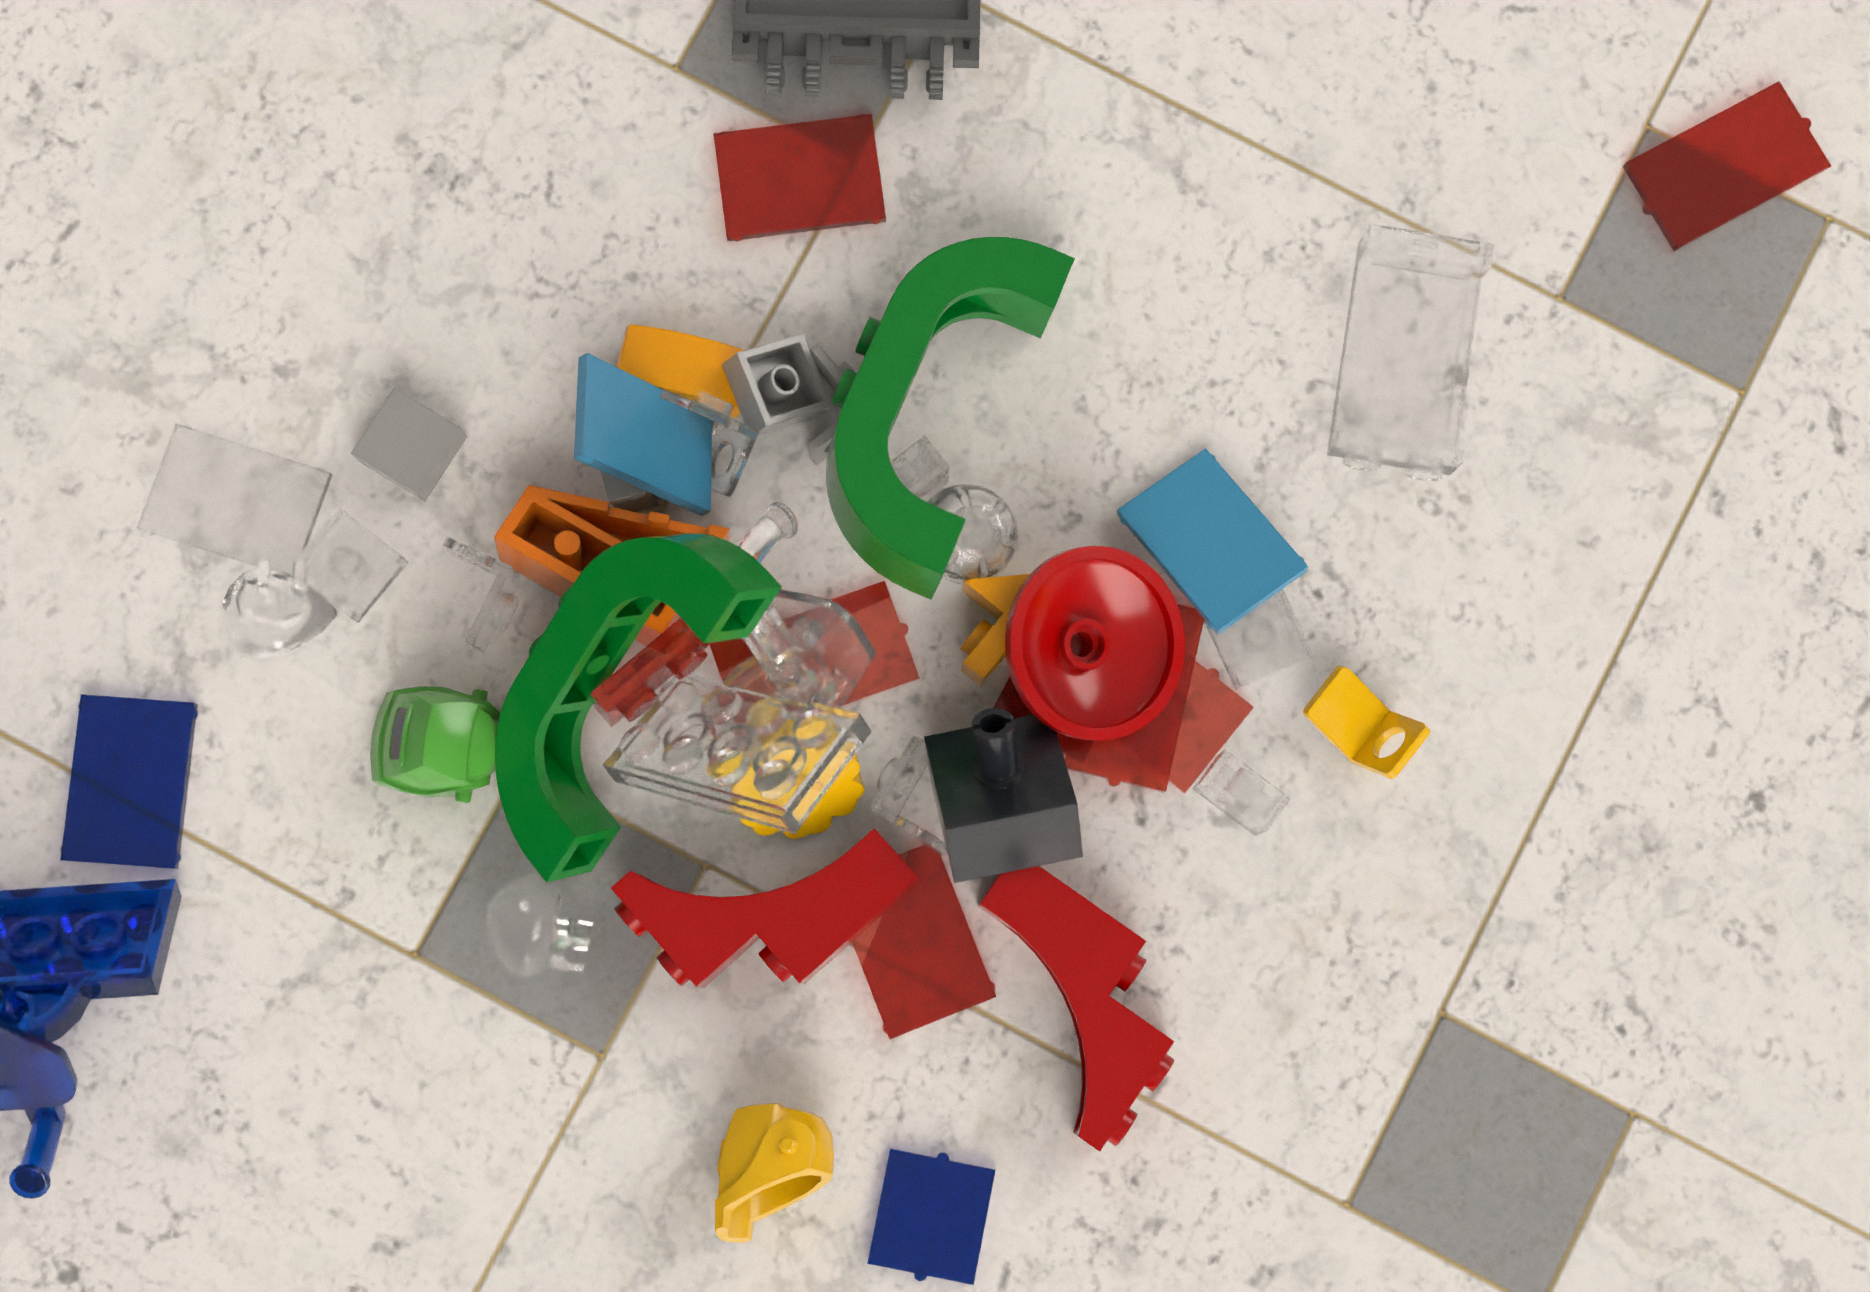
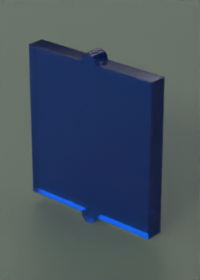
[867,1148,996,1285]

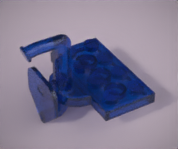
[0,879,182,1199]

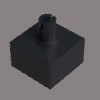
[924,708,1083,883]

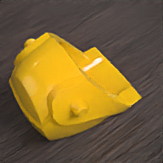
[715,1103,834,1243]

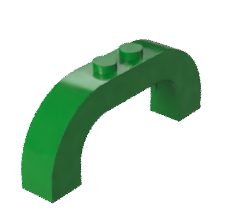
[826,237,1075,600]
[495,534,782,883]

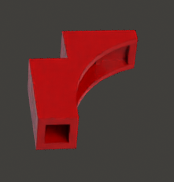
[611,828,920,988]
[978,866,1175,1152]

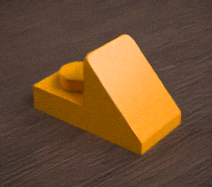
[960,574,1030,687]

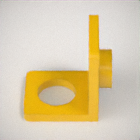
[1303,665,1431,779]

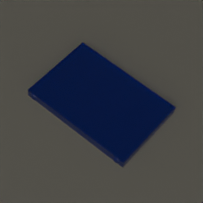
[60,694,198,869]

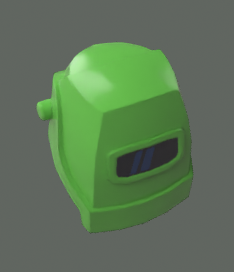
[370,686,500,803]

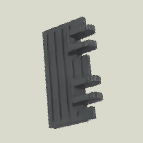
[732,0,981,100]

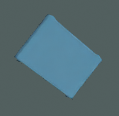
[574,353,712,516]
[1117,448,1308,635]

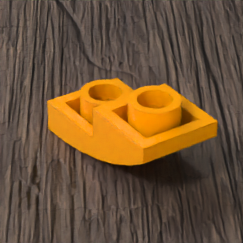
[616,324,744,418]

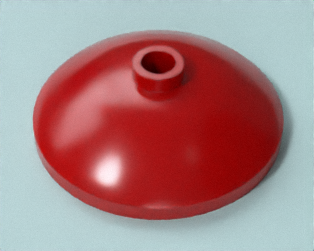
[1005,546,1185,741]

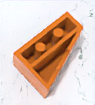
[494,485,730,656]

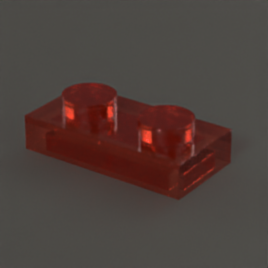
[590,618,710,727]

